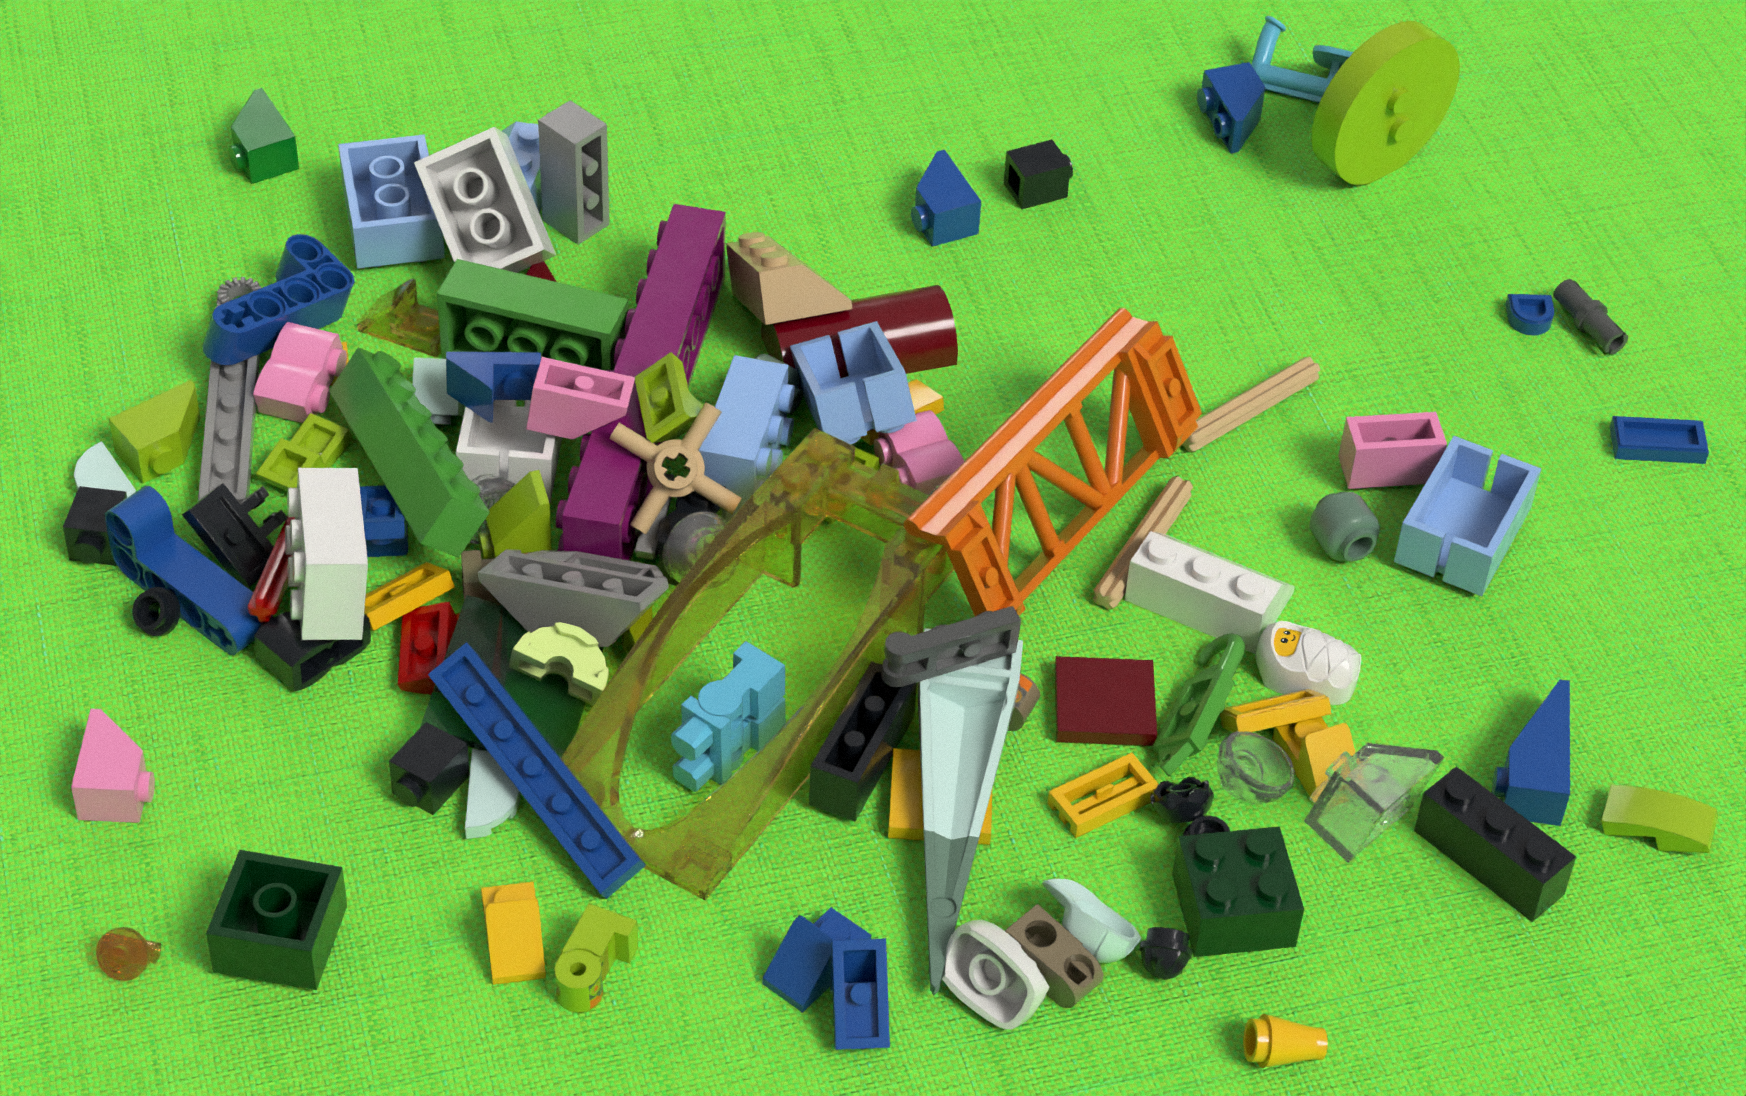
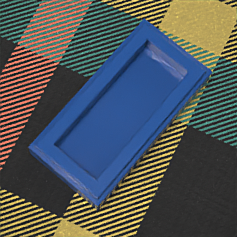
[1610,416,1709,464]

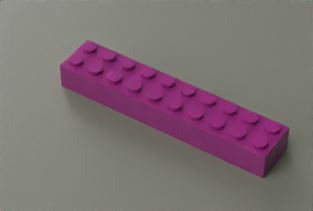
[556,204,726,561]

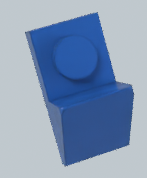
[446,352,541,423]
[360,485,408,557]
[762,907,871,1013]
[830,938,890,1050]

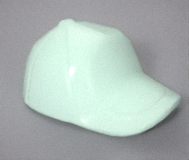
[1042,879,1141,963]

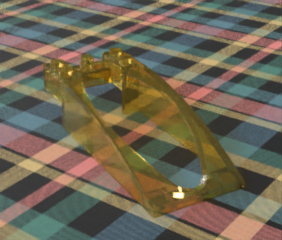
[561,428,954,900]

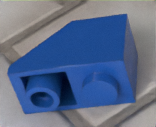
[1197,62,1266,154]

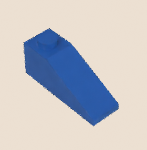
[1492,679,1570,826]

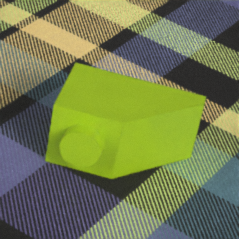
[109,380,200,483]
[478,470,552,559]

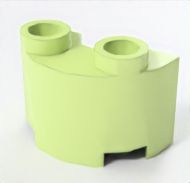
[508,622,609,708]

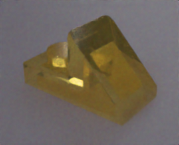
[357,278,441,358]

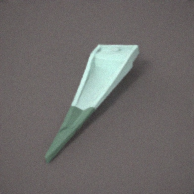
[917,628,1023,996]

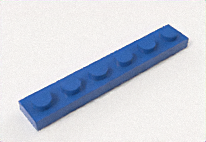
[428,642,646,899]

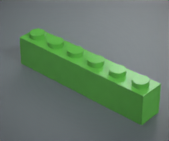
[329,347,490,558]

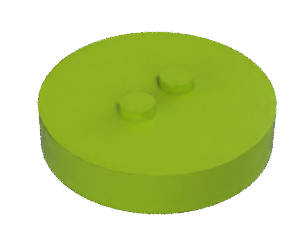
[1311,21,1460,185]

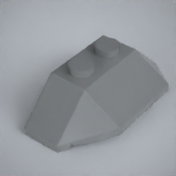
[478,549,669,647]

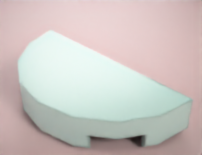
[74,441,136,497]
[465,749,521,839]

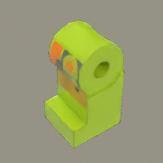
[554,904,638,1013]

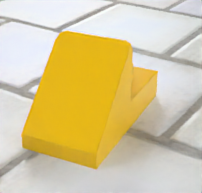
[1272,717,1364,810]
[481,882,546,985]

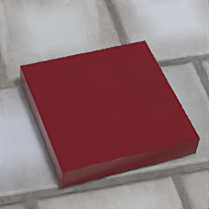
[1054,656,1157,746]

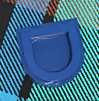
[1505,294,1554,336]

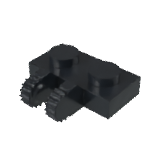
[182,483,288,588]

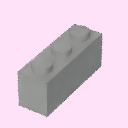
[538,100,609,245]

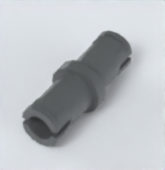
[1553,279,1628,354]

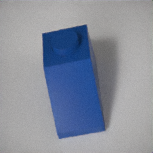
[911,150,981,247]

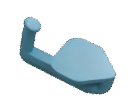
[1251,16,1353,103]

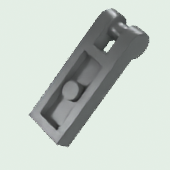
[881,606,1021,687]

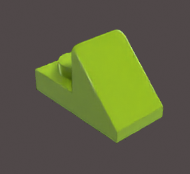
[635,352,703,443]

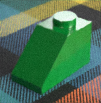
[228,88,299,184]

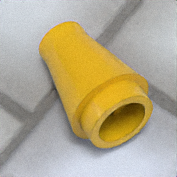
[1243,1014,1328,1068]

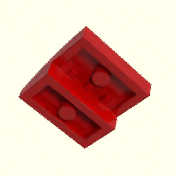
[398,601,508,695]

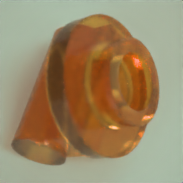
[96,927,161,981]

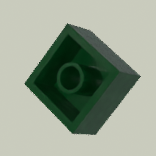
[1172,826,1304,957]
[206,850,347,990]

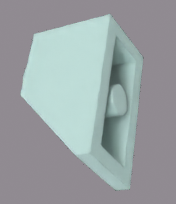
[413,358,465,424]

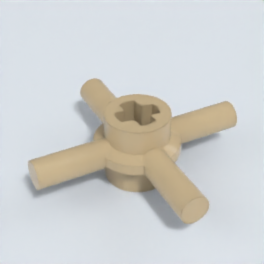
[609,402,742,535]

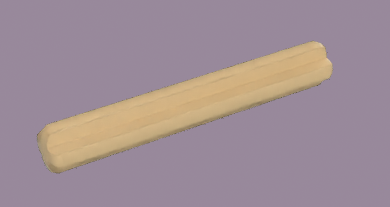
[1181,357,1321,452]
[1093,476,1193,610]

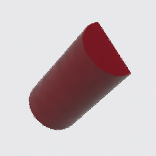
[761,285,958,389]

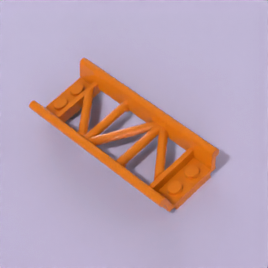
[903,308,1202,617]

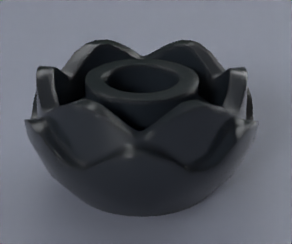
[1151,777,1214,823]

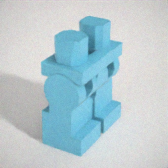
[671,641,786,792]

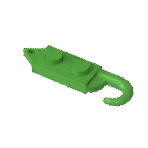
[1152,633,1245,776]

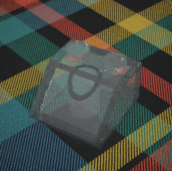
[1304,743,1445,863]

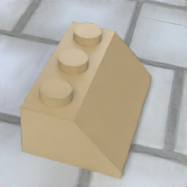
[726,232,852,325]

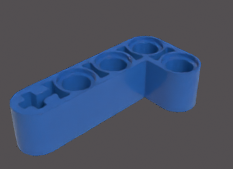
[202,234,355,365]
[105,486,273,655]

